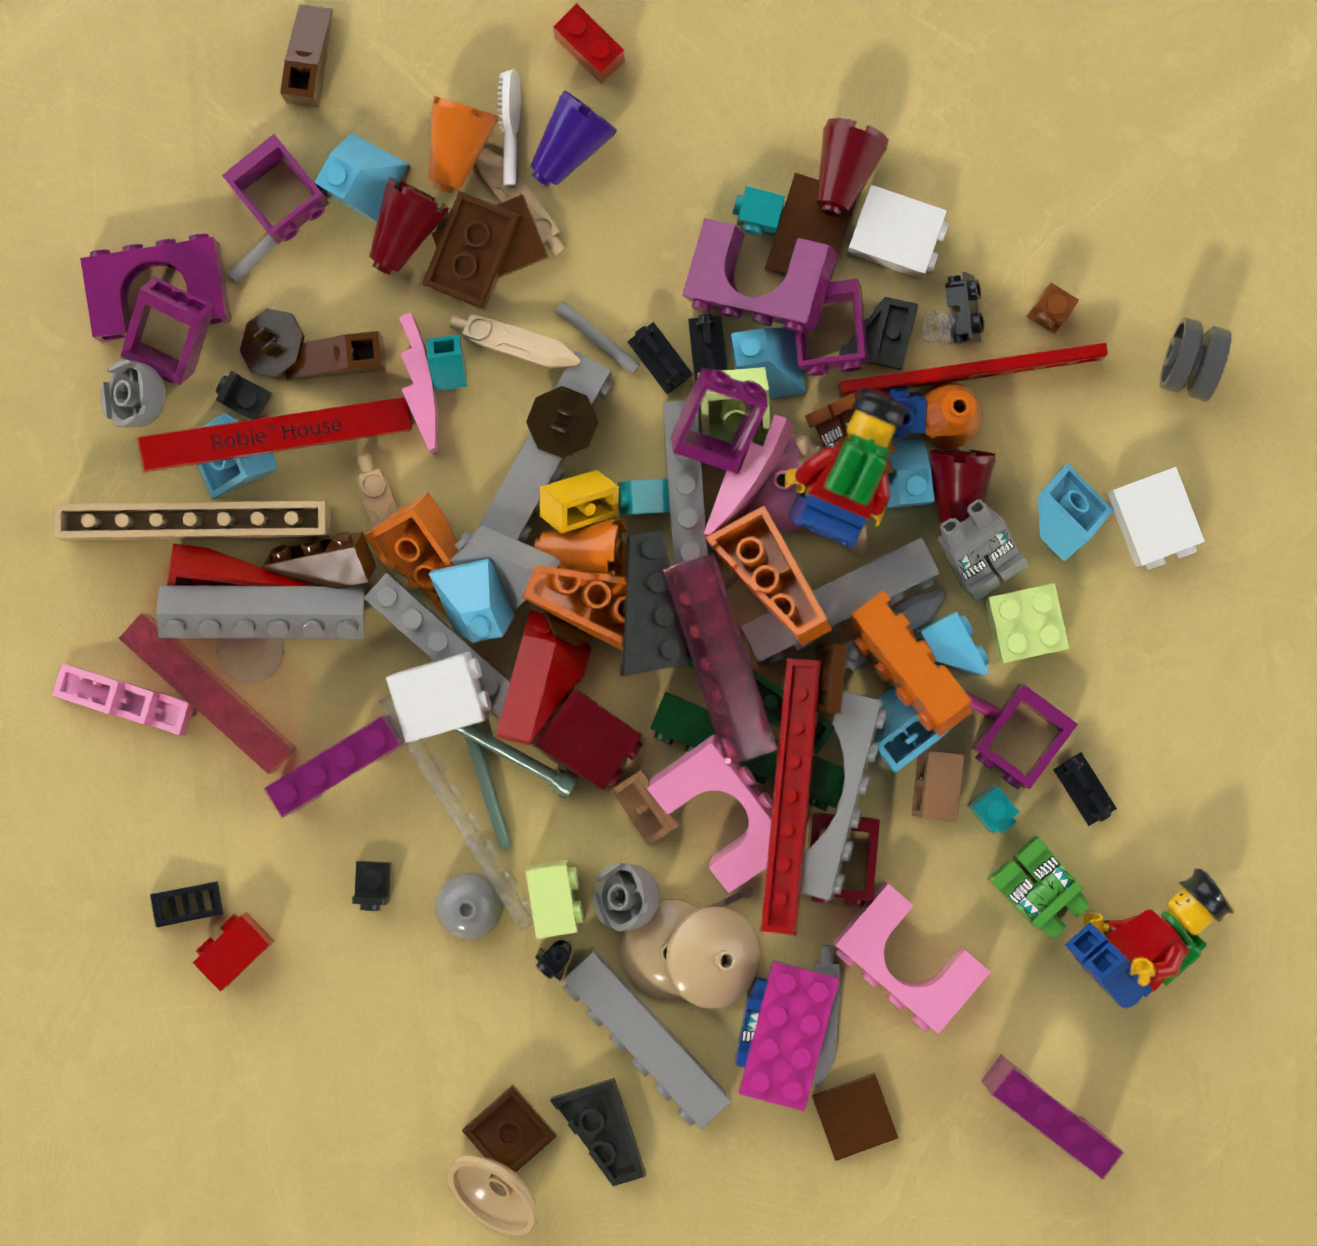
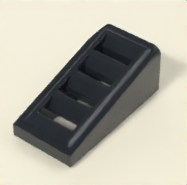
[150,881,223,928]

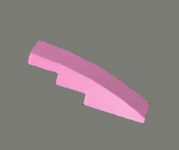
[399,312,438,454]
[704,415,795,536]
[52,664,195,736]

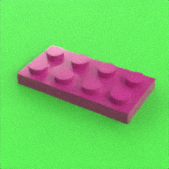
[738,960,839,1112]

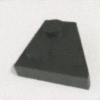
[839,297,918,371]

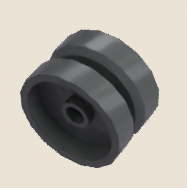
[1159,317,1232,402]

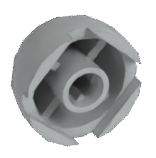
[101,360,166,428]
[592,863,660,931]
[436,873,502,940]

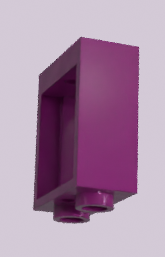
[222,134,330,245]
[120,277,215,385]
[795,278,869,376]
[671,368,768,473]
[971,684,1078,790]

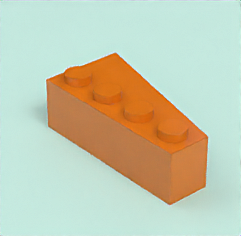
[705,506,832,646]
[852,590,972,737]

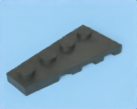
[620,530,688,677]

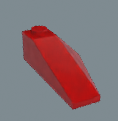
[167,543,306,586]
[496,610,591,745]

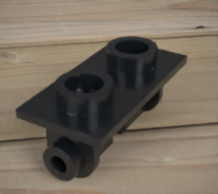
[945,272,984,344]
[688,314,727,382]
[627,322,693,394]
[1053,752,1117,826]
[535,940,572,981]

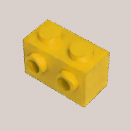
[540,470,619,534]

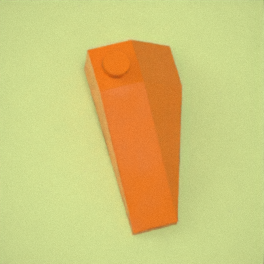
[365,492,458,617]
[522,566,626,651]

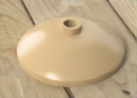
[620,899,699,1000]
[666,906,760,1008]
[448,1156,538,1236]

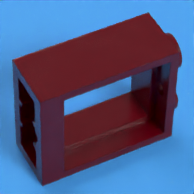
[805,812,880,906]

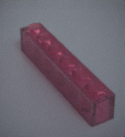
[664,554,777,766]
[119,613,297,774]

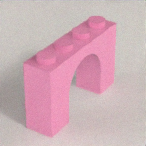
[647,734,773,893]
[833,881,991,1034]

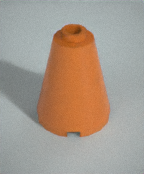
[429,96,499,194]
[920,382,982,449]
[534,518,628,577]

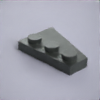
[550,1078,647,1186]

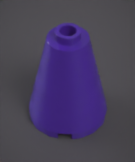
[530,90,617,187]

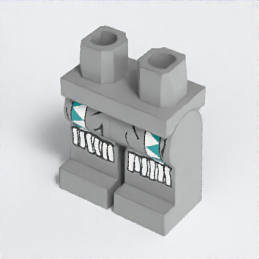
[938,499,1029,602]

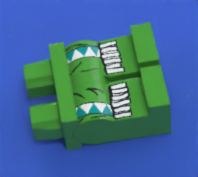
[988,836,1090,939]

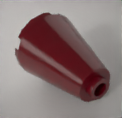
[817,118,889,217]
[369,177,449,275]
[928,449,996,525]

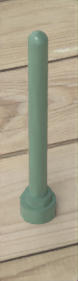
[465,723,511,849]
[453,725,578,799]

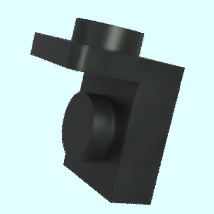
[215,371,272,420]
[352,861,391,911]

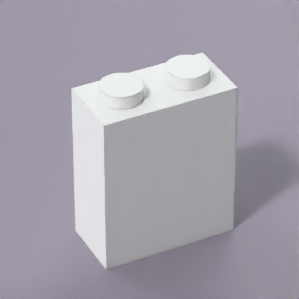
[846,185,949,279]
[1107,467,1205,570]
[386,651,492,743]

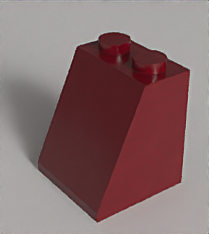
[535,688,643,790]

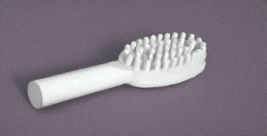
[497,69,521,187]

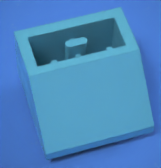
[913,612,990,676]
[874,686,949,773]

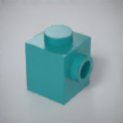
[732,186,785,235]
[427,334,467,391]
[618,478,670,516]
[967,785,1019,834]

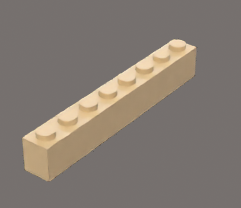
[54,501,331,541]

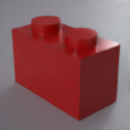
[553,3,625,84]
[192,912,274,992]

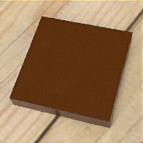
[812,1073,898,1161]
[462,1084,557,1172]

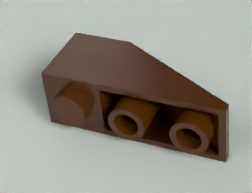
[280,4,333,108]
[286,331,386,380]
[262,531,376,588]

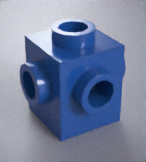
[886,388,927,438]

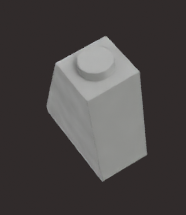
[450,525,561,611]

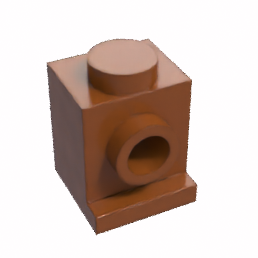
[1027,282,1079,334]

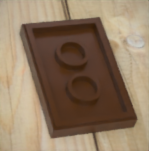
[765,173,856,281]
[422,191,522,310]
[431,194,549,279]
[815,644,847,714]

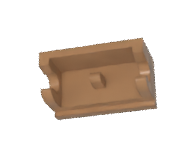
[911,750,964,822]
[611,769,678,845]

